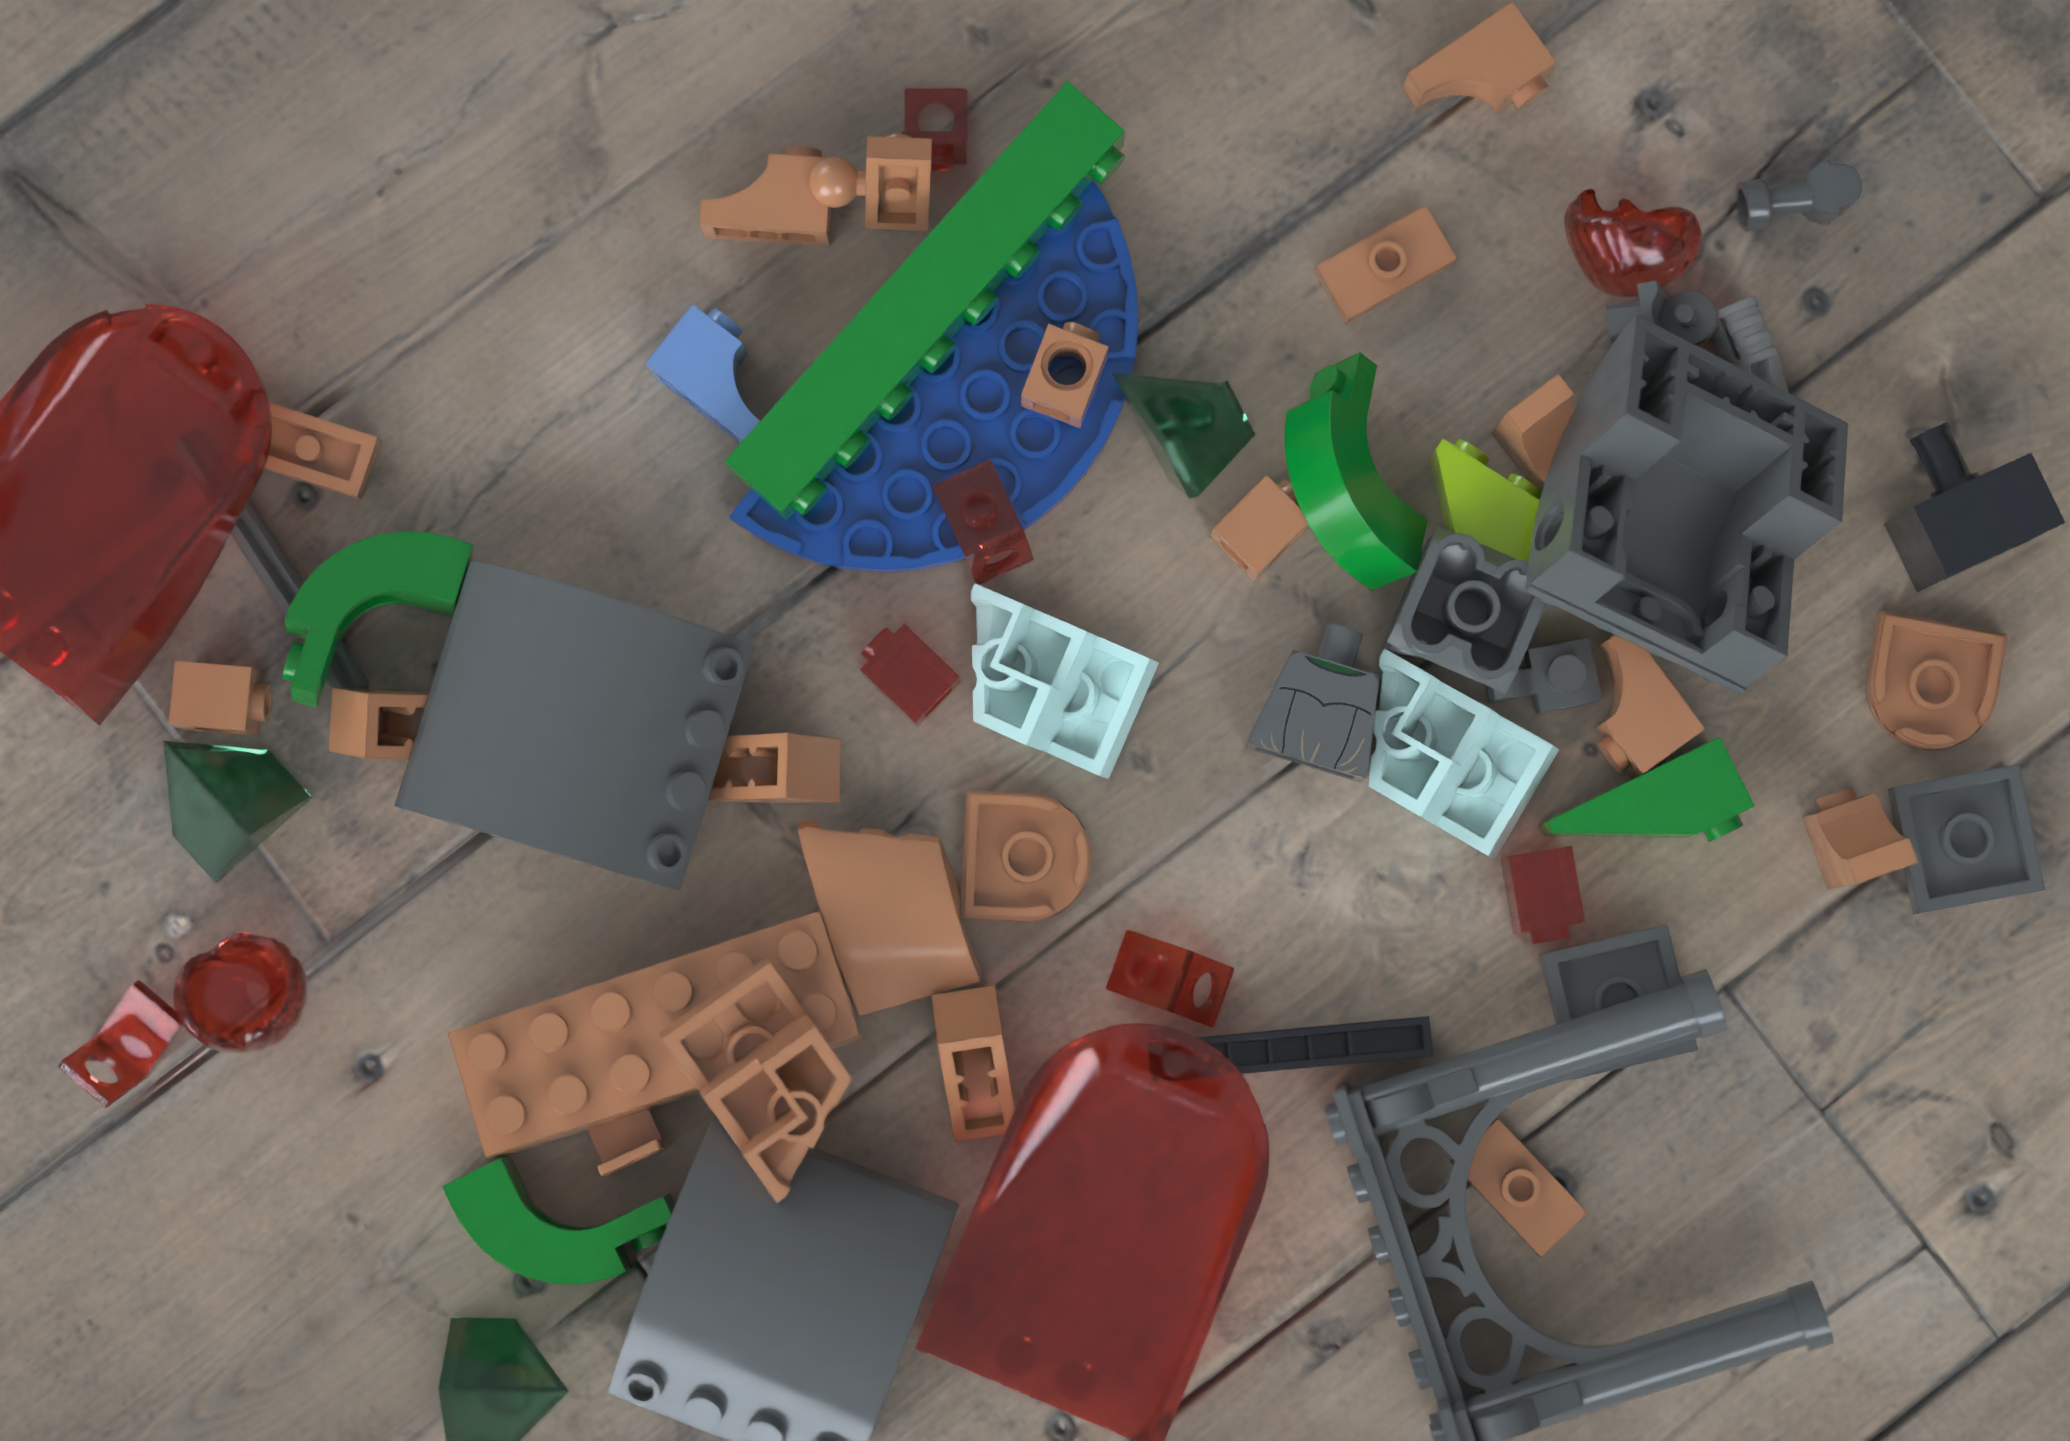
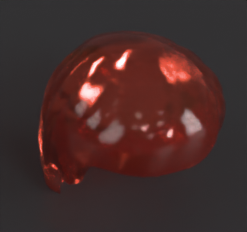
[1564,189,1703,297]
[173,932,308,1054]

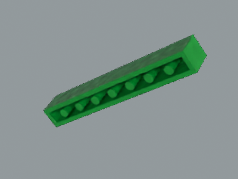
[724,81,1126,521]

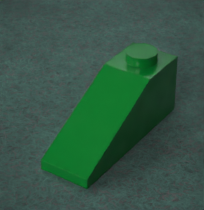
[1539,737,1755,842]

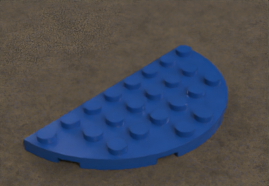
[729,180,1138,573]

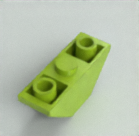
[1429,438,1542,561]

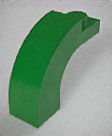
[1284,352,1428,590]
[282,531,473,708]
[442,1156,675,1284]

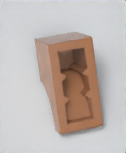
[1403,1,1556,113]
[699,146,833,246]
[1491,374,1575,490]
[1596,635,1705,778]
[329,688,429,759]
[707,733,841,804]
[1802,787,1918,889]
[932,985,1018,1142]

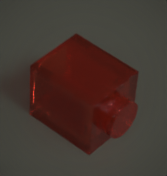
[859,624,961,728]
[1500,846,1585,944]

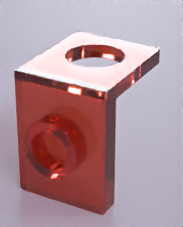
[902,88,967,171]
[933,460,1034,585]
[1106,930,1234,1028]
[58,980,186,1108]

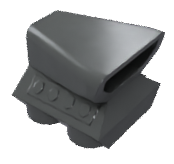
[1382,525,1546,694]

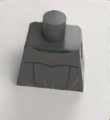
[1245,623,1379,783]

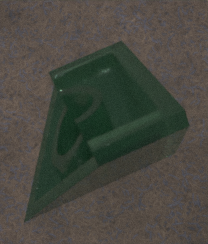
[1112,373,1256,499]
[163,741,312,883]
[438,1317,569,1441]

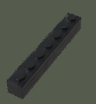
[1147,1016,1433,1082]

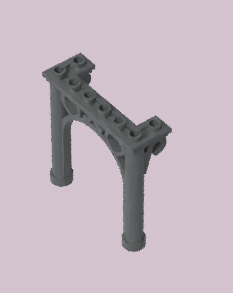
[1325,969,1834,1441]

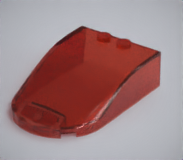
[0,304,272,726]
[915,1023,1270,1441]

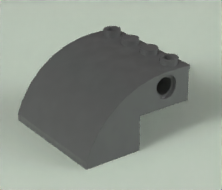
[1525,315,1848,694]
[394,560,755,891]
[607,1115,960,1441]

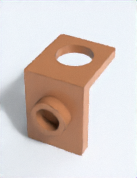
[587,1109,667,1176]

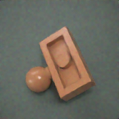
[809,134,932,231]

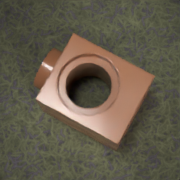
[1021,322,1109,428]
[1210,475,1309,581]
[168,661,272,736]

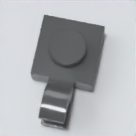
[1485,638,1603,714]

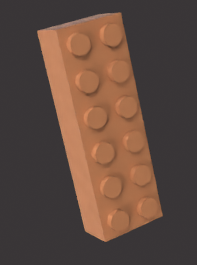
[448,911,864,1159]

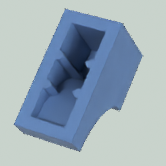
[645,304,760,443]

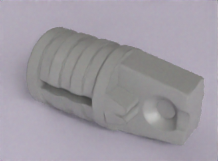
[1710,296,1788,392]

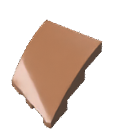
[798,821,981,1016]
[659,957,852,1203]

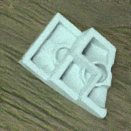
[971,583,1159,779]
[1368,649,1559,860]

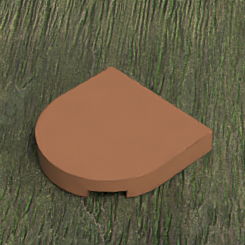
[1866,611,2008,750]
[961,790,1091,922]

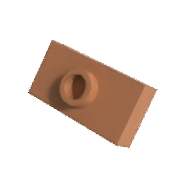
[1315,205,1457,325]
[237,399,382,501]
[1450,1118,1587,1257]

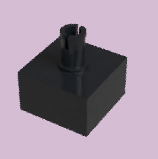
[1884,422,2066,592]

